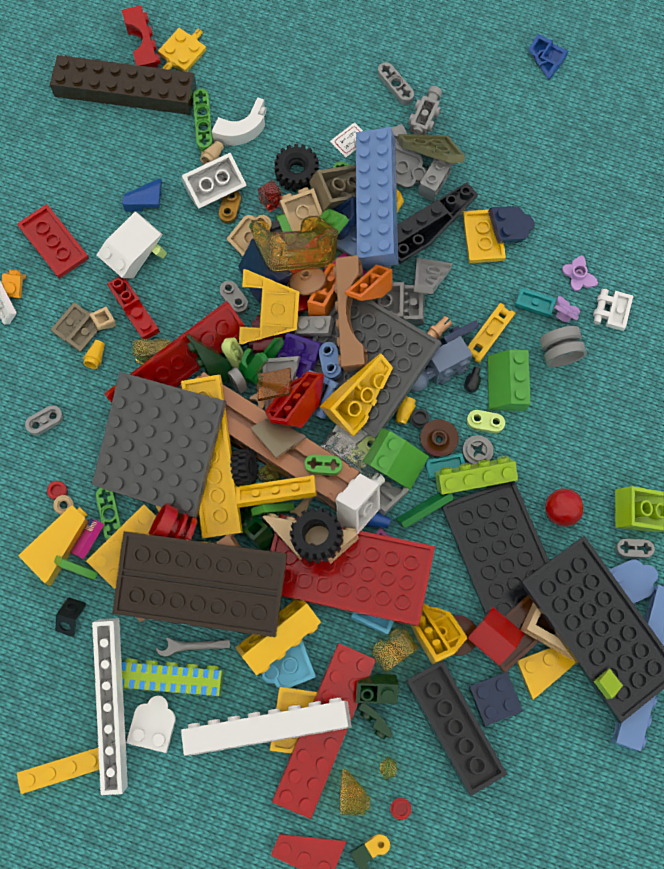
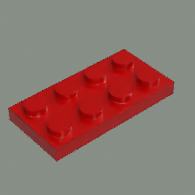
[17,204,89,279]

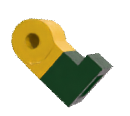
[350,834,390,869]

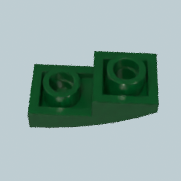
[358,703,393,740]

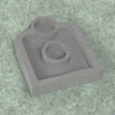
[395,144,427,189]

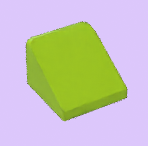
[593,668,623,699]

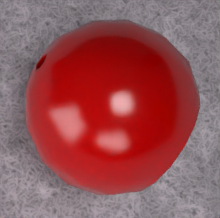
[545,488,583,527]

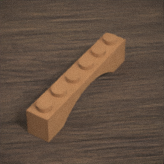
[333,255,368,372]

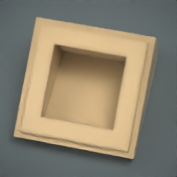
[90,307,116,330]

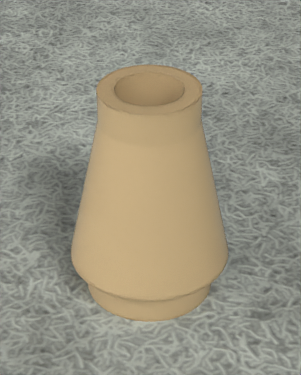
[200,141,224,165]

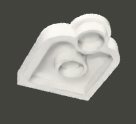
[126,696,176,753]

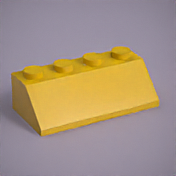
[235,600,321,675]

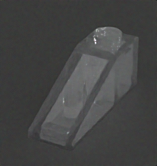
[320,431,379,479]

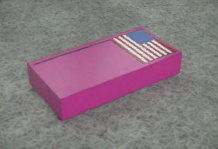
[70,518,104,559]

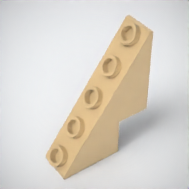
[263,513,359,564]

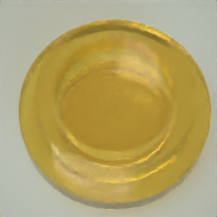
[380,757,397,779]

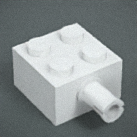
[336,473,385,534]

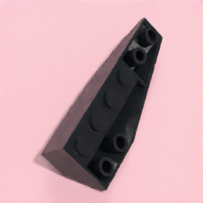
[397,182,478,263]

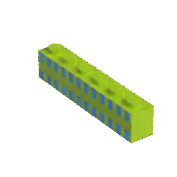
[122,659,223,697]

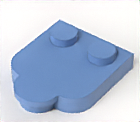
[609,560,658,604]

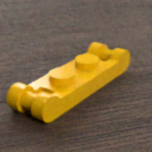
[468,303,516,363]

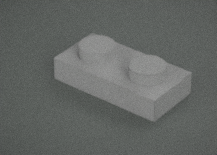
[294,316,334,337]

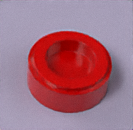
[47,481,68,501]

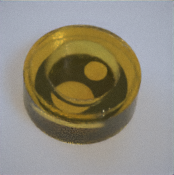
[259,464,279,483]

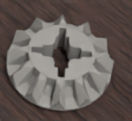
[462,435,493,464]

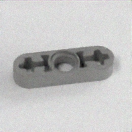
[378,62,414,105]

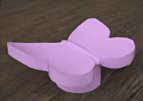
[562,256,598,292]
[554,296,580,323]

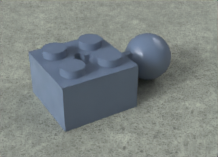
[411,336,473,392]

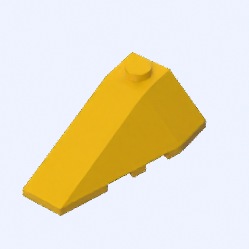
[320,354,393,436]

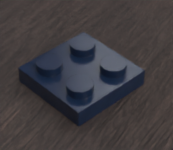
[469,672,523,726]

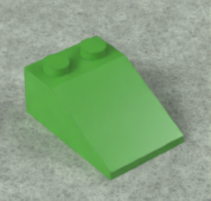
[362,428,429,490]

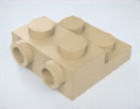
[279,187,323,235]

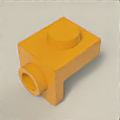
[2,270,26,298]

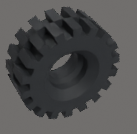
[274,144,319,192]

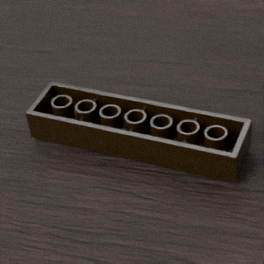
[50,55,197,115]

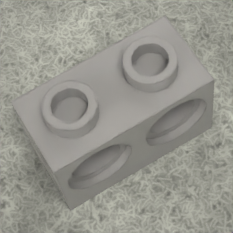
[418,159,452,202]

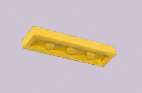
[236,475,317,508]
[17,747,100,794]

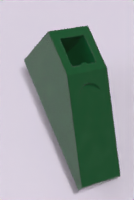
[186,334,232,384]

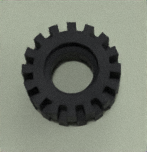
[230,449,259,485]

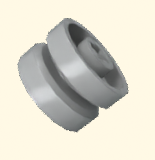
[539,326,587,367]

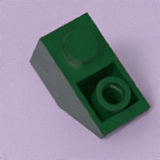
[356,674,399,704]

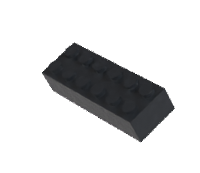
[405,660,507,796]

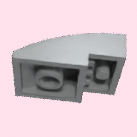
[370,282,425,325]

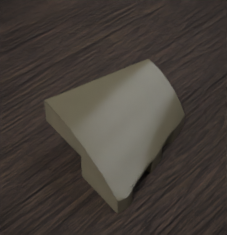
[251,419,306,460]

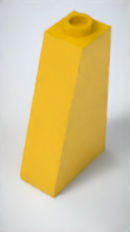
[18,505,89,586]

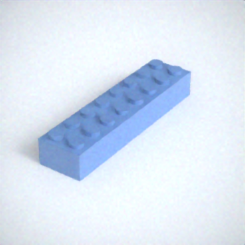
[356,127,398,269]

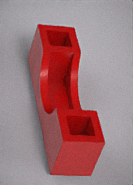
[122,5,161,68]

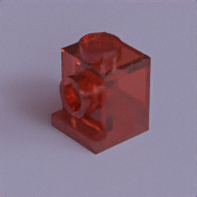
[258,179,282,212]

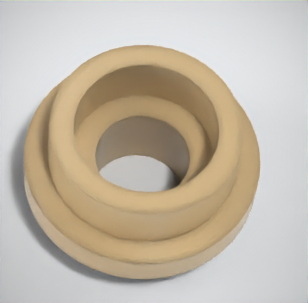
[53,495,74,515]

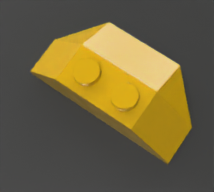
[411,604,467,664]

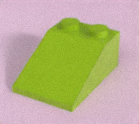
[615,486,664,532]

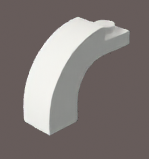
[212,97,266,146]

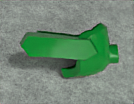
[239,337,284,386]

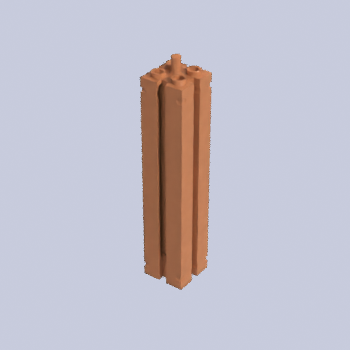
[180,372,359,512]

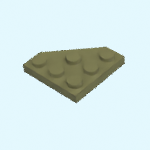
[397,134,465,164]

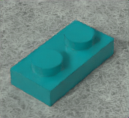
[515,287,556,318]

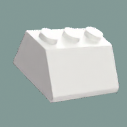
[181,153,247,209]

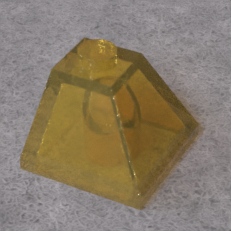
[340,768,370,815]

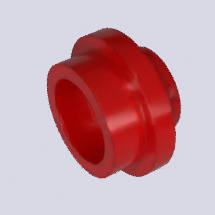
[390,798,411,820]

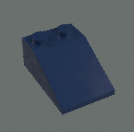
[238,238,293,303]

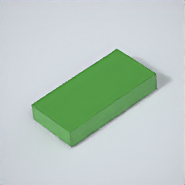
[54,555,98,580]

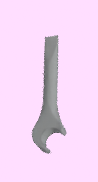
[156,638,230,657]

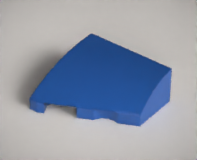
[529,34,568,79]
[122,179,162,212]

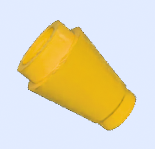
[83,340,105,369]
[395,396,416,425]

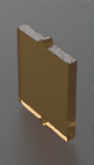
[256,368,293,401]

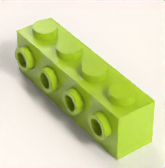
[434,456,518,495]

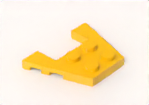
[239,269,299,344]

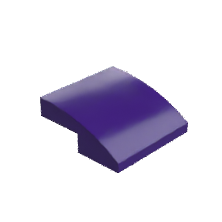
[277,332,323,378]

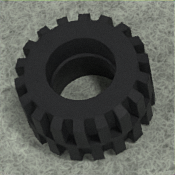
[290,508,344,563]

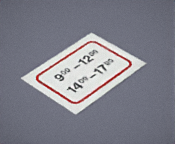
[330,122,363,157]

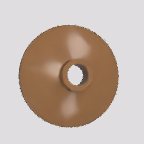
[289,267,326,295]

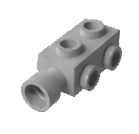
[408,86,442,135]

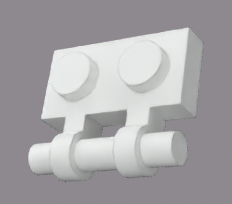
[593,289,633,331]

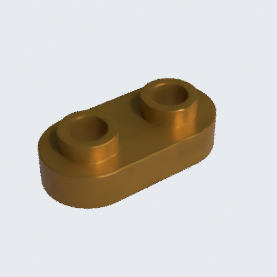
[219,191,241,224]

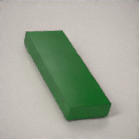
[395,492,454,529]

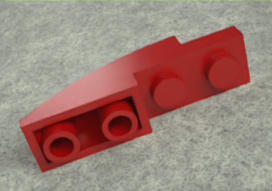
[107,276,160,341]

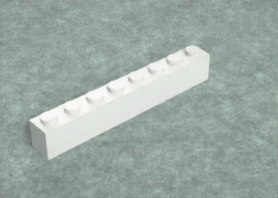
[92,618,128,795]
[181,698,352,756]

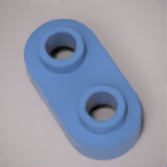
[319,342,343,380]

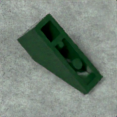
[240,507,274,550]

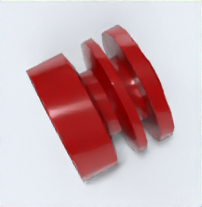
[148,503,197,540]

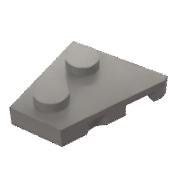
[367,476,409,516]

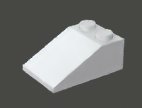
[97,212,163,279]

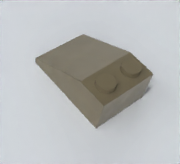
[309,165,356,212]

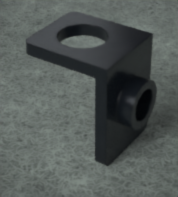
[55,597,86,637]

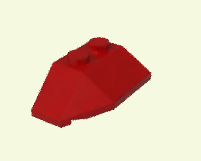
[265,372,324,428]

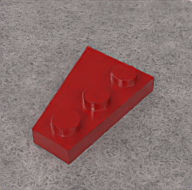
[271,834,346,869]

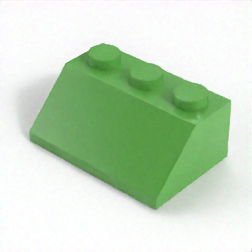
[487,350,530,411]

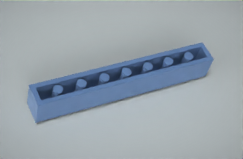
[611,585,664,751]

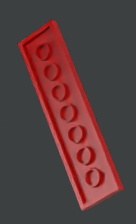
[104,301,246,403]
[272,643,376,819]

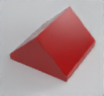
[467,607,525,665]

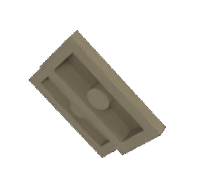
[50,302,99,352]

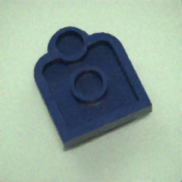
[325,196,357,240]
[488,206,534,243]

